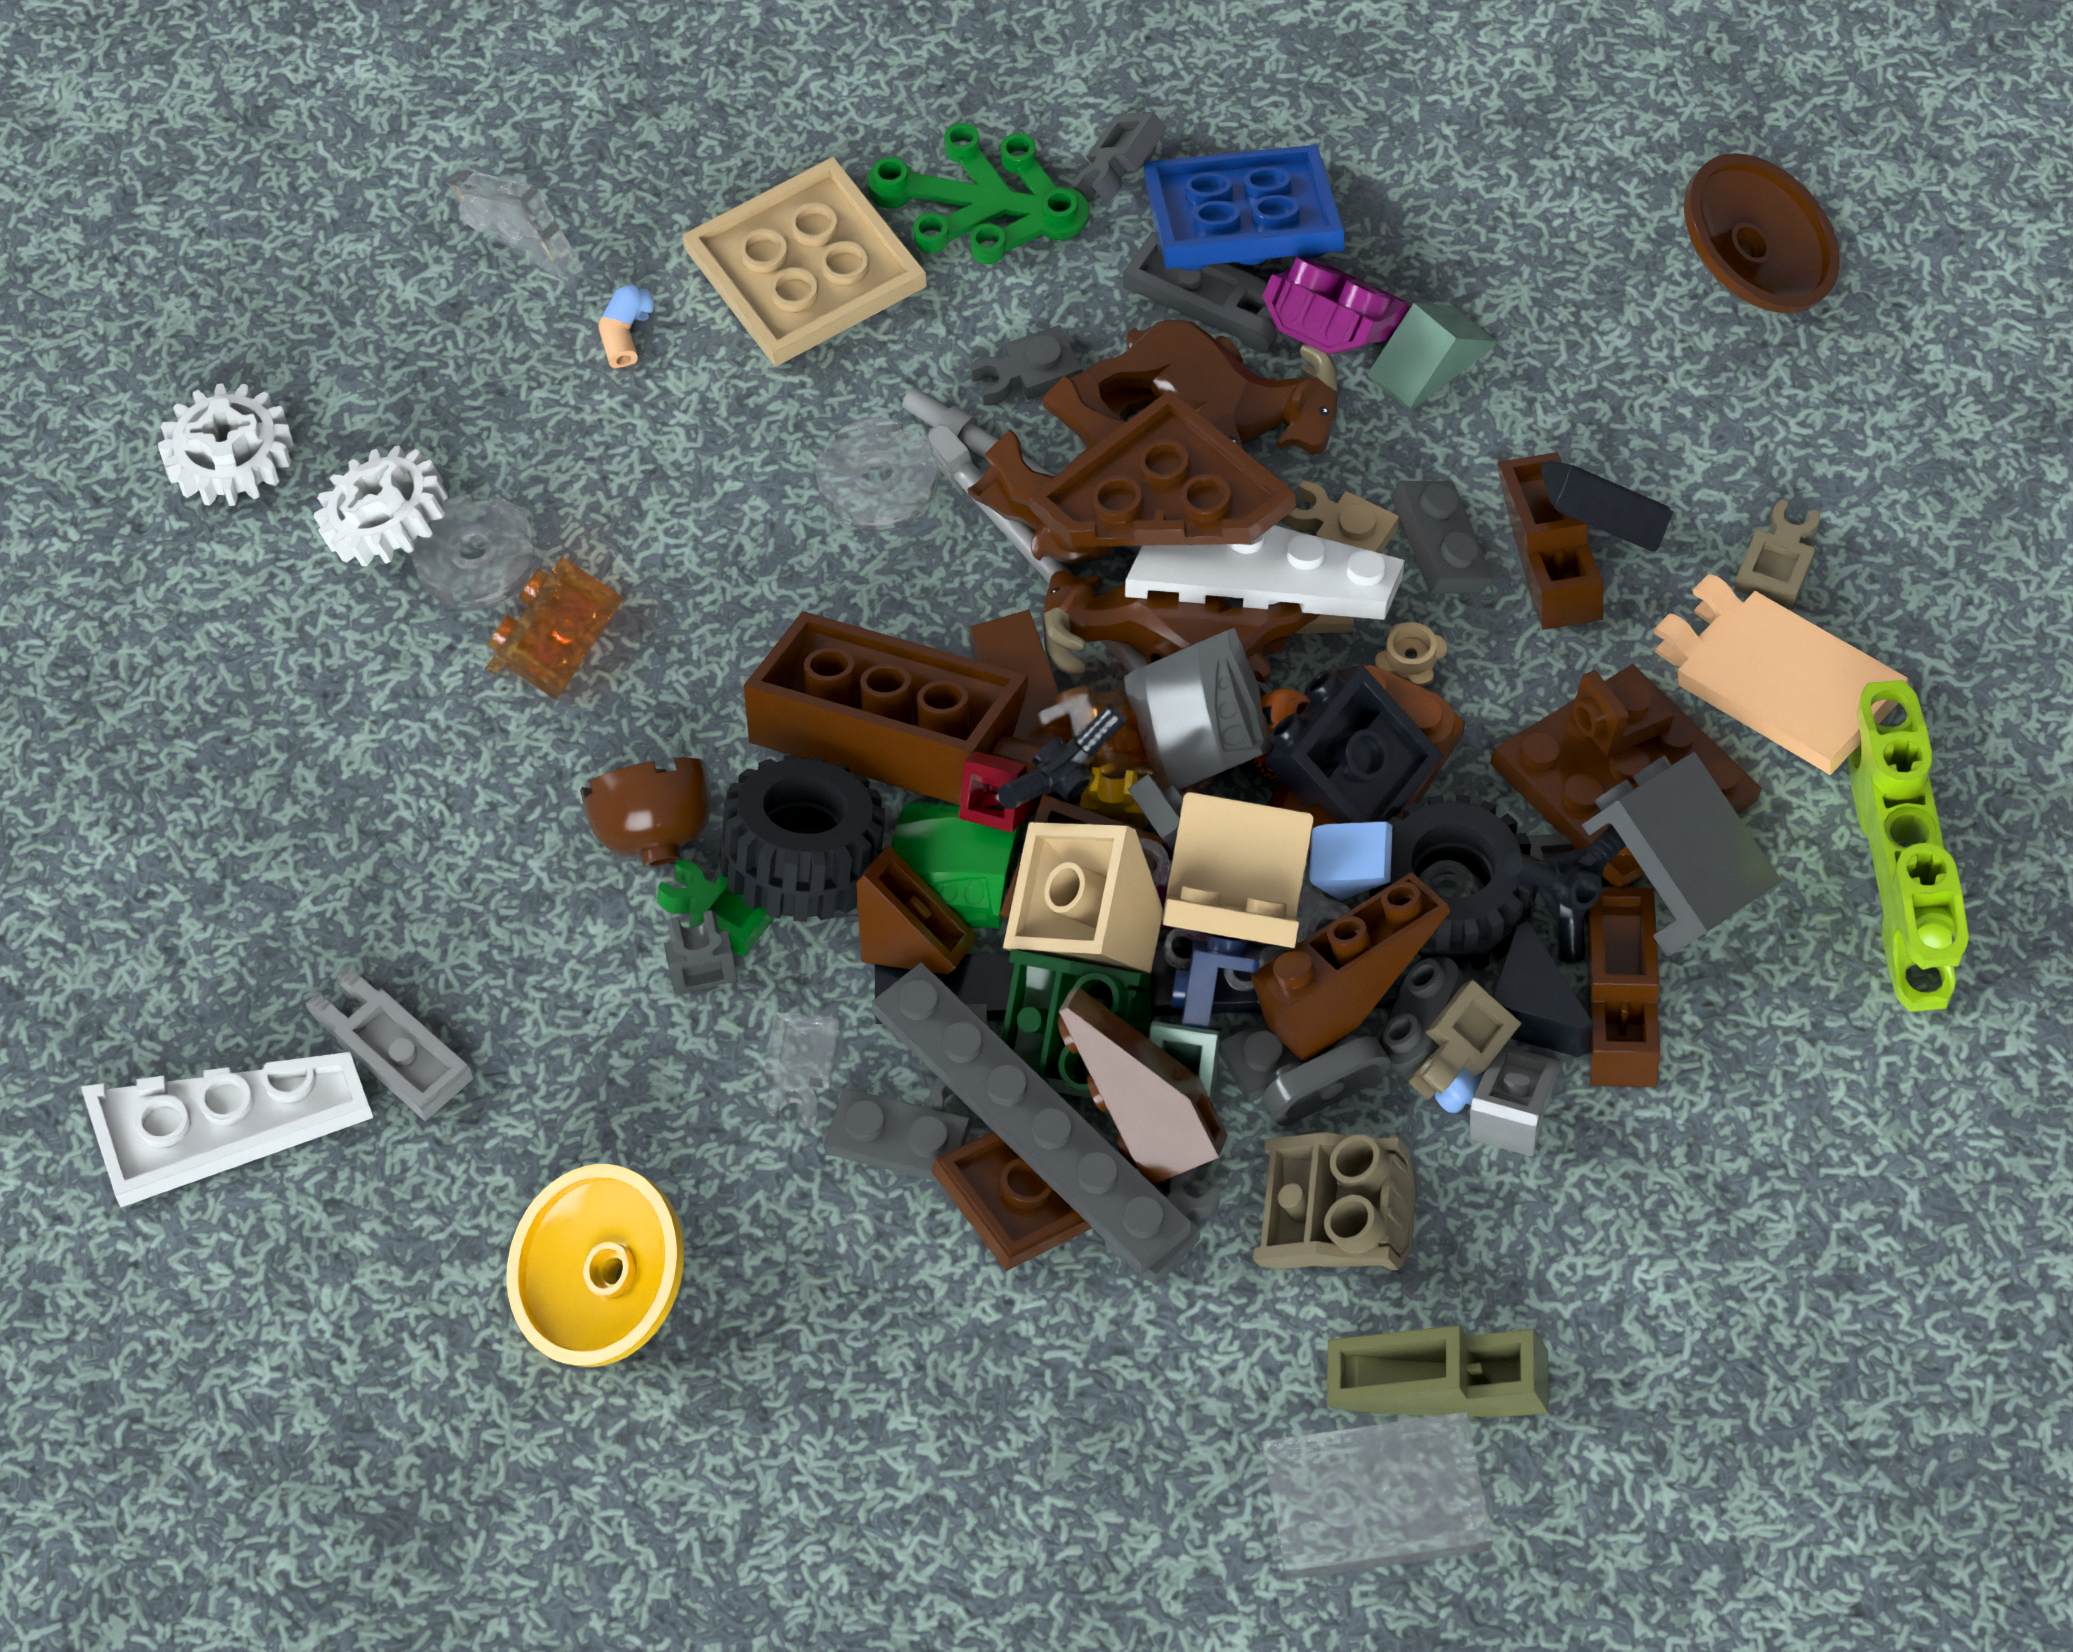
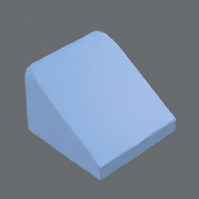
[1309,822,1393,901]

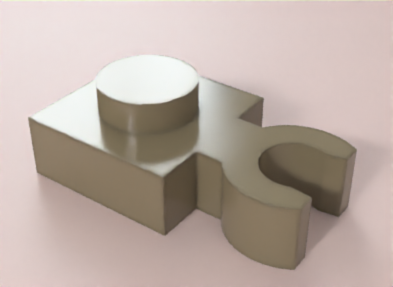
[1734,499,1820,609]

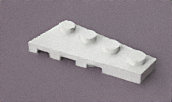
[1125,525,1405,620]
[81,1052,373,1207]

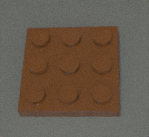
[1490,664,1762,888]

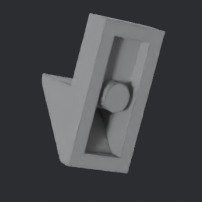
[1469,1046,1561,1157]

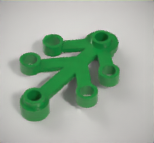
[867,123,1090,264]

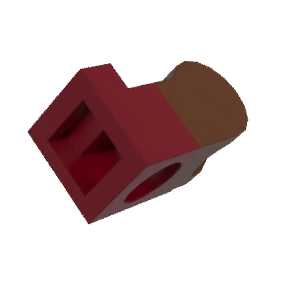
[959,735,1044,833]

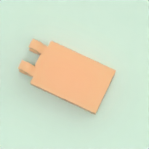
[1654,574,1908,775]

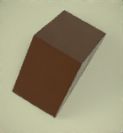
[856,845,978,975]

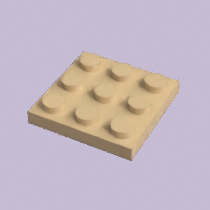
[683,157,927,367]

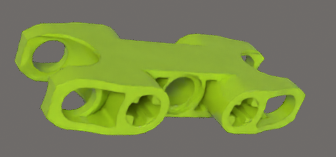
[1847,680,1969,1012]

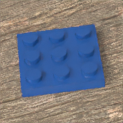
[1143,145,1344,271]

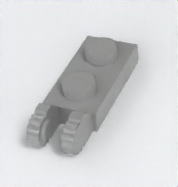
[306,967,473,1122]

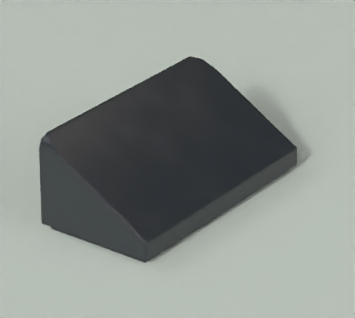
[1541,460,1673,551]

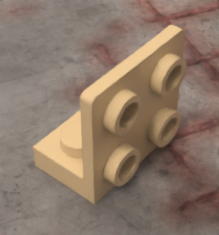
[1162,792,1313,948]

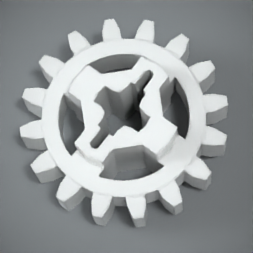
[158,383,294,506]
[314,446,448,566]

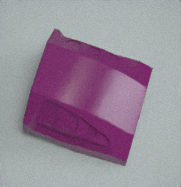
[1262,257,1412,354]

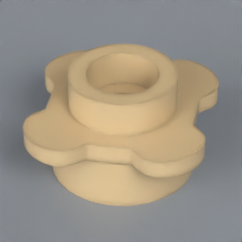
[1375,622,1447,687]

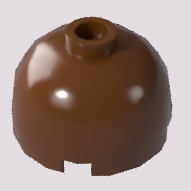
[580,757,712,867]

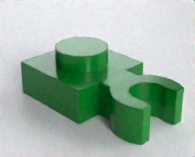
[657,860,775,957]

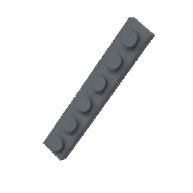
[872,963,1191,1275]

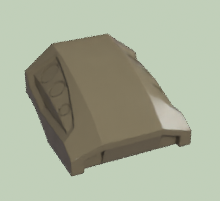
[1253,1132,1416,1271]

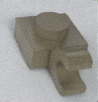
[1408,980,1521,1100]

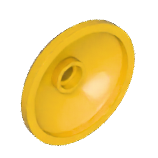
[507,1164,684,1367]

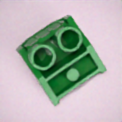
[891,802,1027,929]

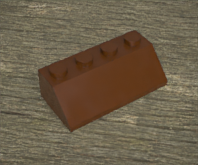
[744,611,1028,805]

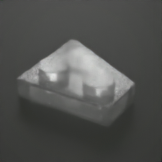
[449,169,586,288]

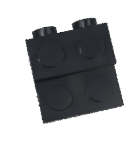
[1263,664,1444,824]

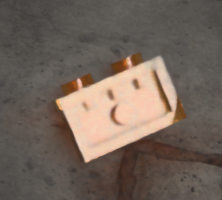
[485,556,623,700]
[1037,686,1155,778]

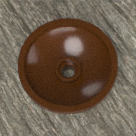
[1684,153,1840,313]

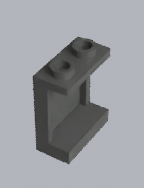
[1582,751,1782,957]

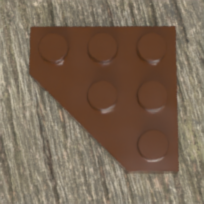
[1029,389,1297,547]

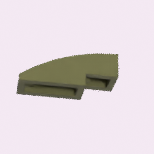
[1327,1325,1549,1417]

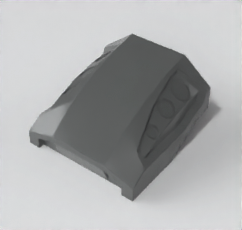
[1124,628,1273,790]

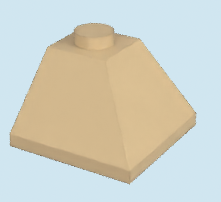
[1003,822,1163,974]

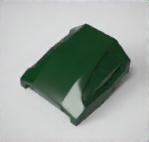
[1001,949,1154,1099]

